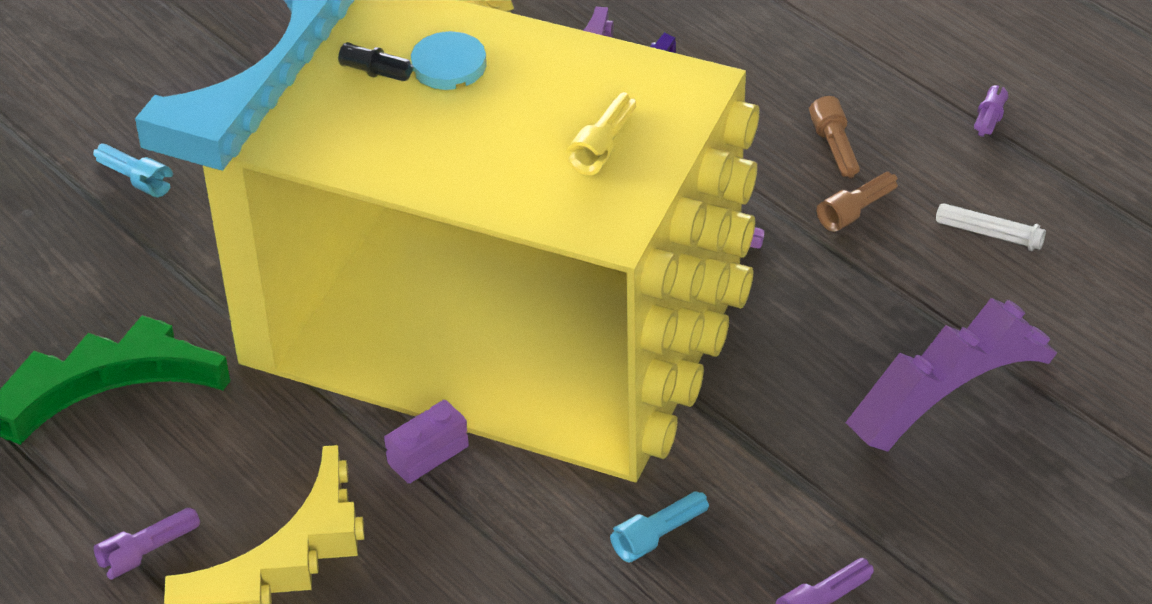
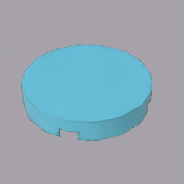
[411,31,487,90]

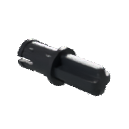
[338,42,413,81]

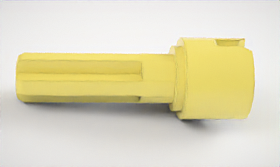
[566,93,636,175]

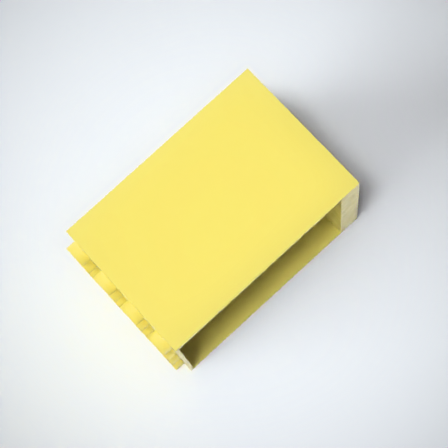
[203,0,759,483]

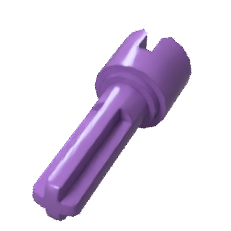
[94,508,200,579]
[775,558,874,604]

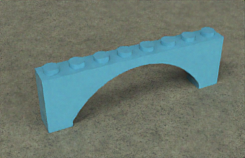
[135,0,354,171]

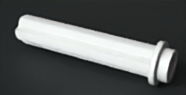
[936,203,1046,251]

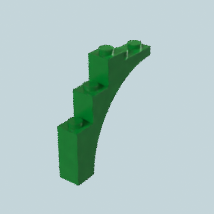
[0,315,230,445]

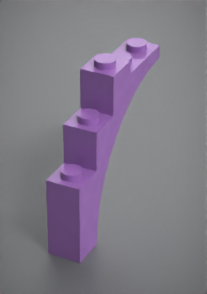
[846,298,1057,452]

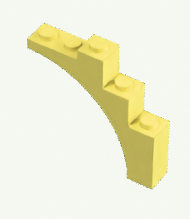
[164,445,364,604]

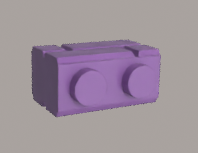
[384,400,469,483]

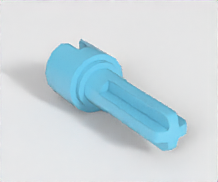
[93,143,173,197]
[610,491,709,563]

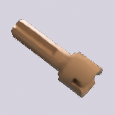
[809,96,860,179]
[817,172,898,232]

